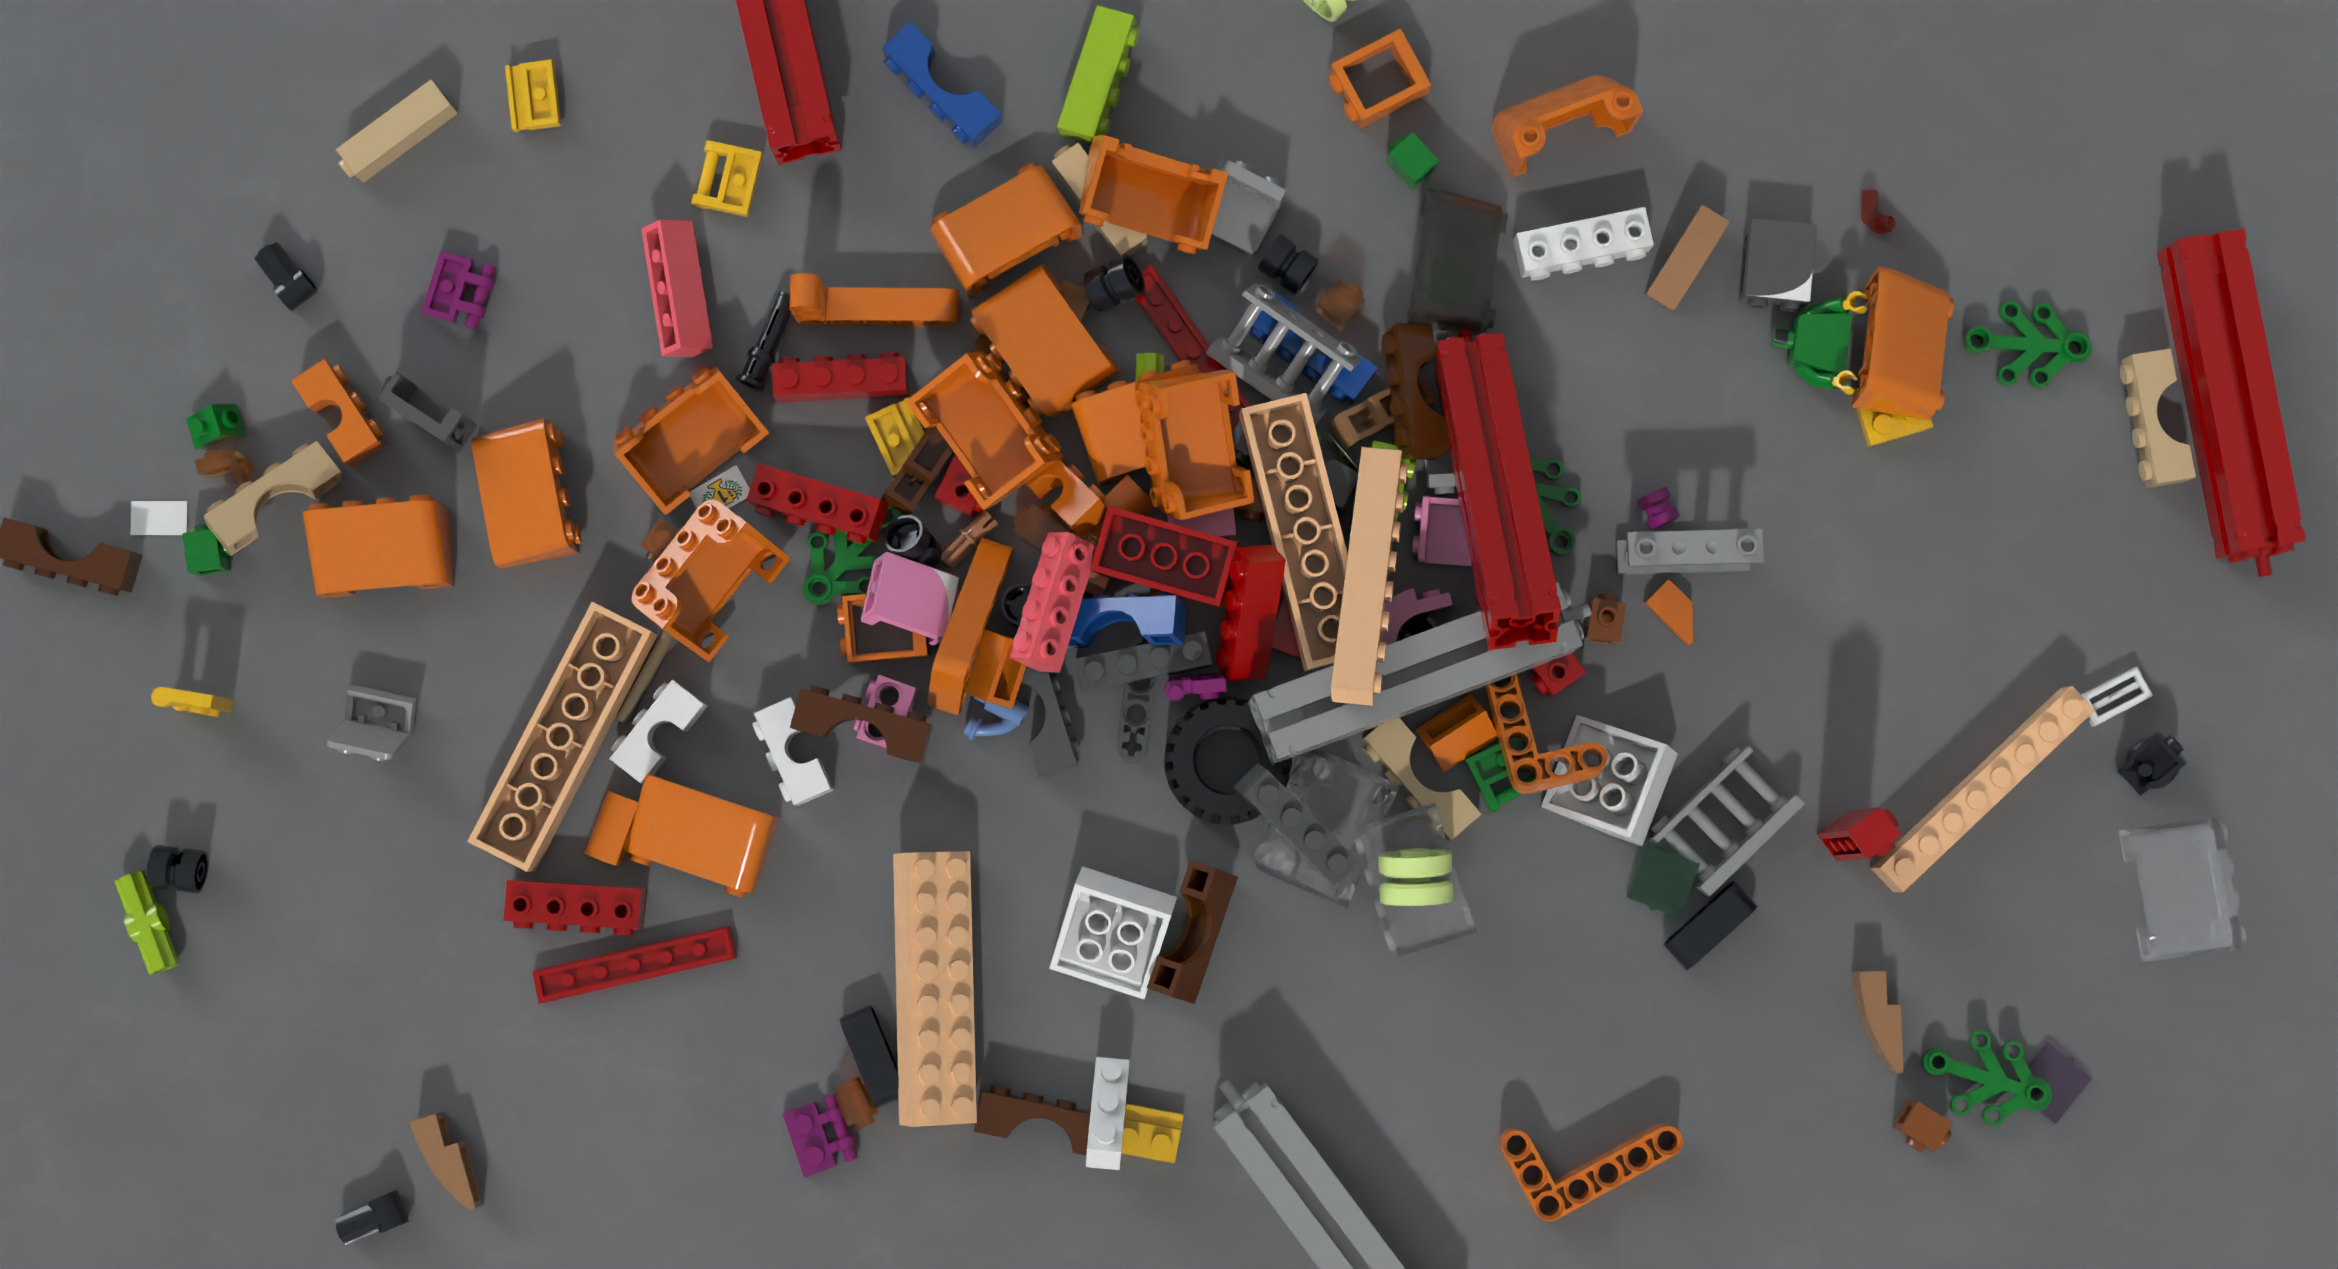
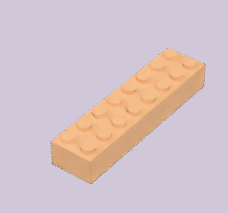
[1239,393,1348,672]
[467,602,658,872]
[893,851,977,1127]

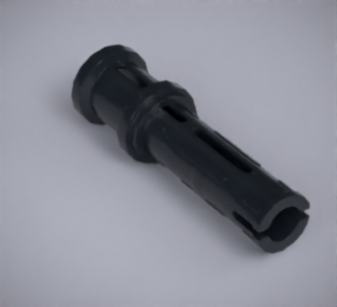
[736,291,791,391]

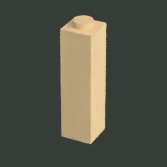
[335,80,458,183]
[1052,143,1148,257]

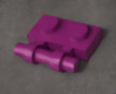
[421,250,496,330]
[1164,672,1227,701]
[782,1094,858,1177]

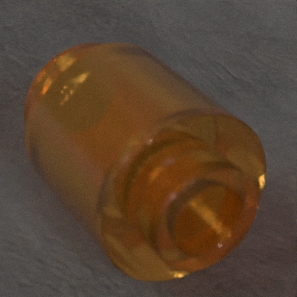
[835,1077,879,1130]

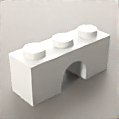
[609,680,708,784]
[752,697,834,806]
[1086,1057,1130,1170]

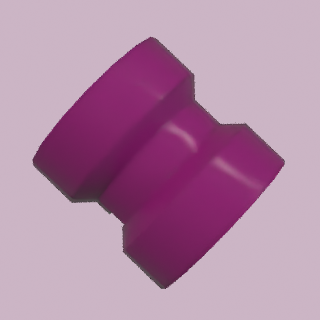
[1637,487,1681,530]

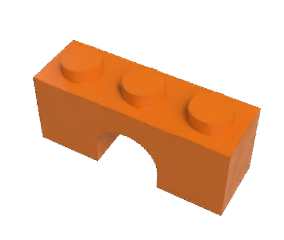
[291,359,386,467]
[1025,451,1107,538]

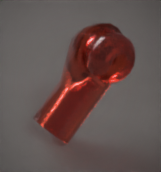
[1861,189,1895,235]

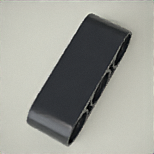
[1663,881,1758,970]
[839,1005,899,1108]

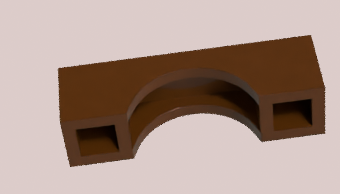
[1381,323,1450,460]
[0,517,143,596]
[790,685,933,764]
[1147,860,1238,1004]
[974,1085,1091,1156]

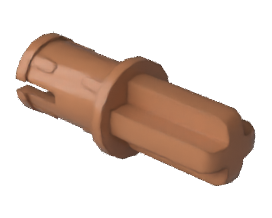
[941,510,998,568]

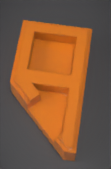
[1644,579,1693,646]

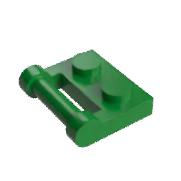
[1465,738,1535,814]

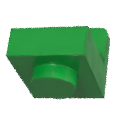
[185,404,245,449]

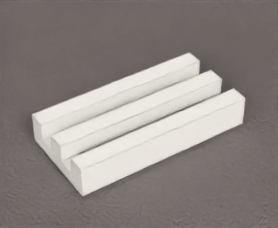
[2081,667,2153,727]

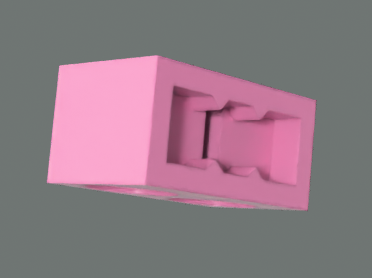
[854,675,919,749]

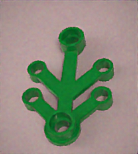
[1963,301,2092,389]
[1529,457,1581,556]
[802,505,900,605]
[1921,1030,2052,1126]

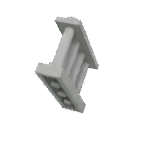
[1205,283,1362,426]
[1615,529,1764,575]
[1648,746,1805,897]

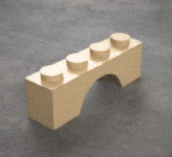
[2120,348,2196,488]
[203,441,343,556]
[1362,718,1482,841]

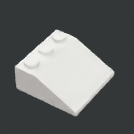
[1541,715,1678,846]
[1049,866,1177,999]

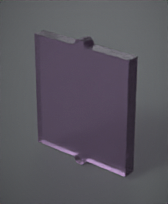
[2017,1043,2092,1124]

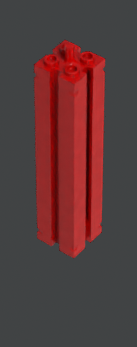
[736,0,842,165]
[2157,228,2306,577]
[1435,330,1561,650]

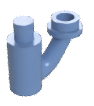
[963,697,1030,741]

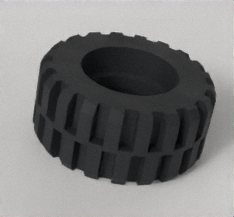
[1164,696,1292,825]

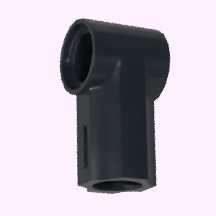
[254,242,318,311]
[335,1190,409,1245]

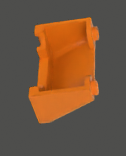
[1491,74,1644,178]
[1079,135,1229,255]
[930,163,1082,300]
[1851,266,1954,420]
[626,774,780,898]

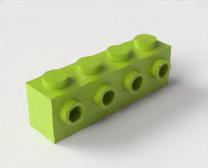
[1057,5,1140,145]

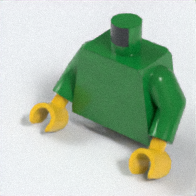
[1771,291,1867,395]

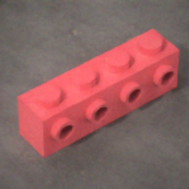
[641,219,713,357]
[1009,532,1097,673]

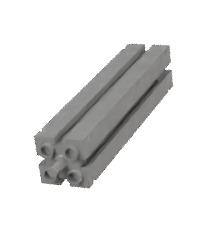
[1248,582,1592,765]
[1212,1079,1406,1269]

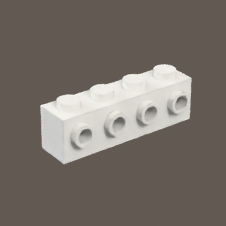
[1513,207,1654,281]

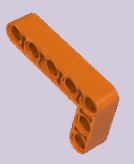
[789,273,959,327]
[927,537,1014,716]
[1484,674,1608,794]
[1498,1123,1683,1221]

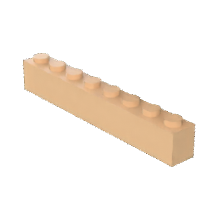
[1331,447,1408,706]
[1871,686,2095,892]

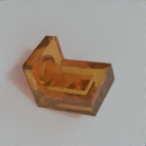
[195,449,253,486]

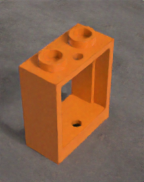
[1328,28,1431,129]
[837,594,930,665]

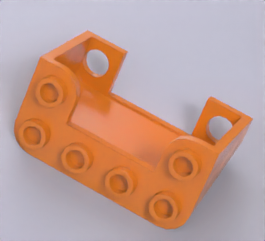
[970,264,1122,418]
[906,351,1061,510]
[1071,360,1202,486]
[612,365,769,516]
[1134,369,1255,520]
[471,418,582,569]
[302,495,454,598]
[631,499,791,663]

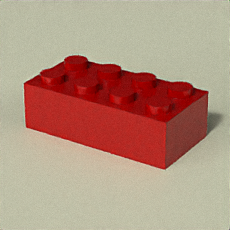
[1090,506,1240,607]

